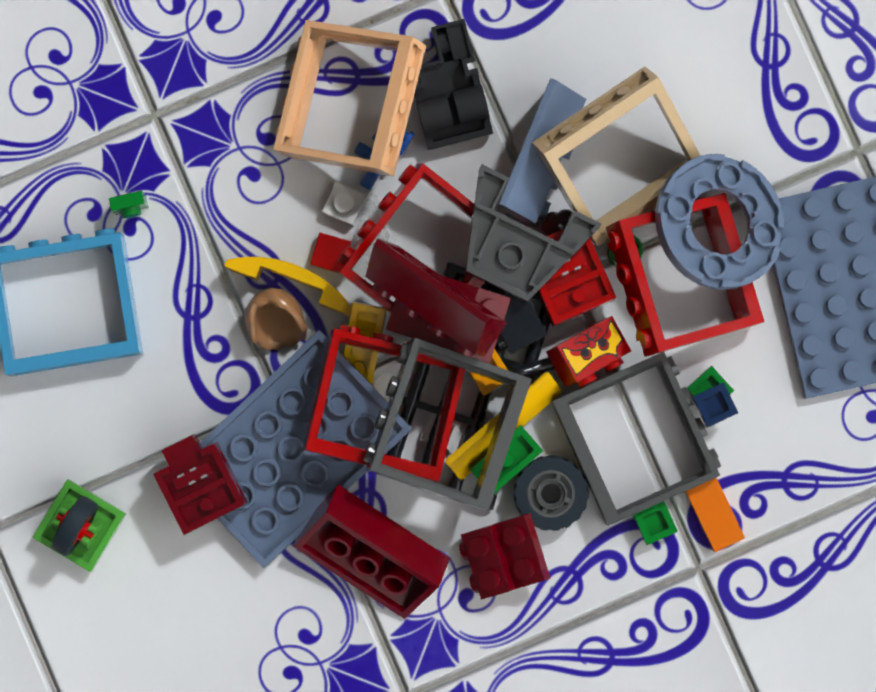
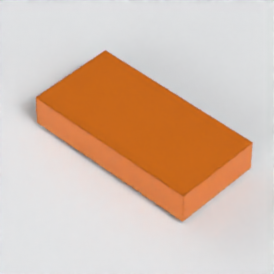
[685,478,745,552]

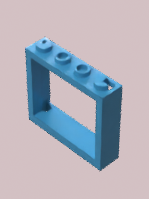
[0,228,143,377]

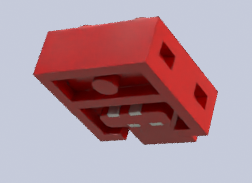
[537,230,617,327]

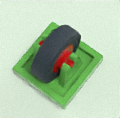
[32,479,127,572]

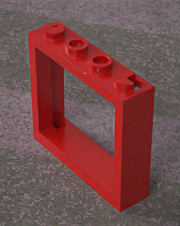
[335,163,485,313]
[606,193,765,357]
[302,325,465,482]

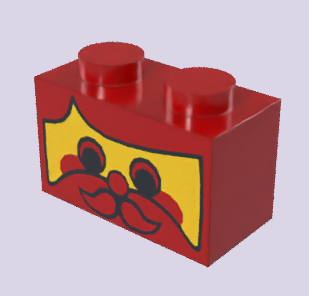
[546,316,631,388]

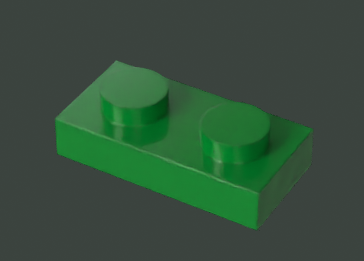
[470,425,543,494]

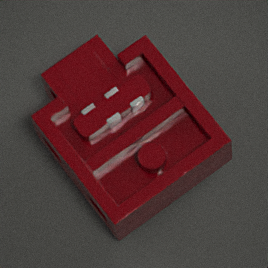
[153,434,248,535]

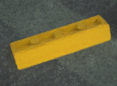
[445,372,561,480]

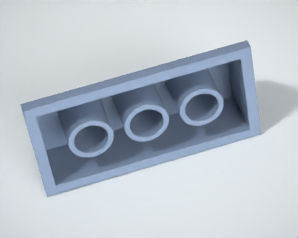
[497,78,586,227]

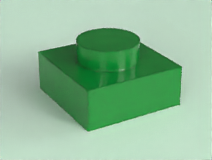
[109,190,149,218]
[686,366,734,396]
[633,501,678,545]

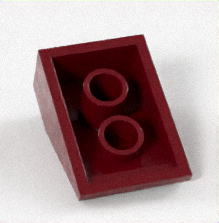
[386,275,511,364]

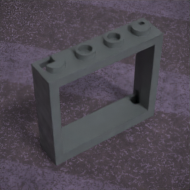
[363,338,532,511]
[551,352,722,526]

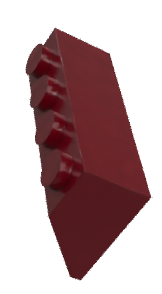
[365,239,507,358]
[293,485,450,619]

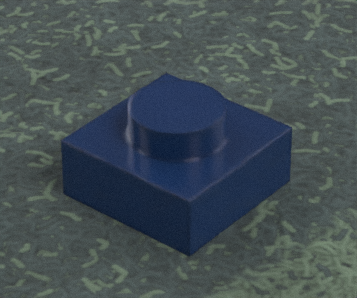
[692,382,738,428]

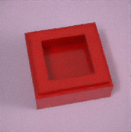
[310,232,352,274]

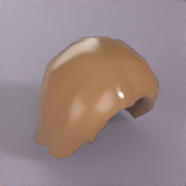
[245,288,308,350]

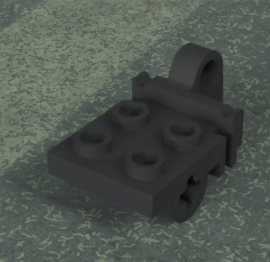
[414,19,493,150]

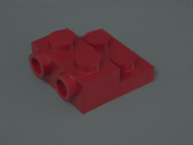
[459,513,551,600]

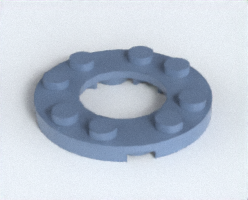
[655,154,784,290]

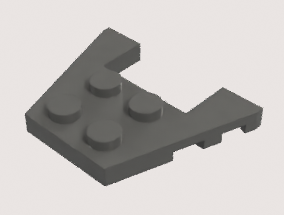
[465,164,601,302]

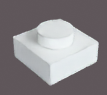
[322,182,367,226]

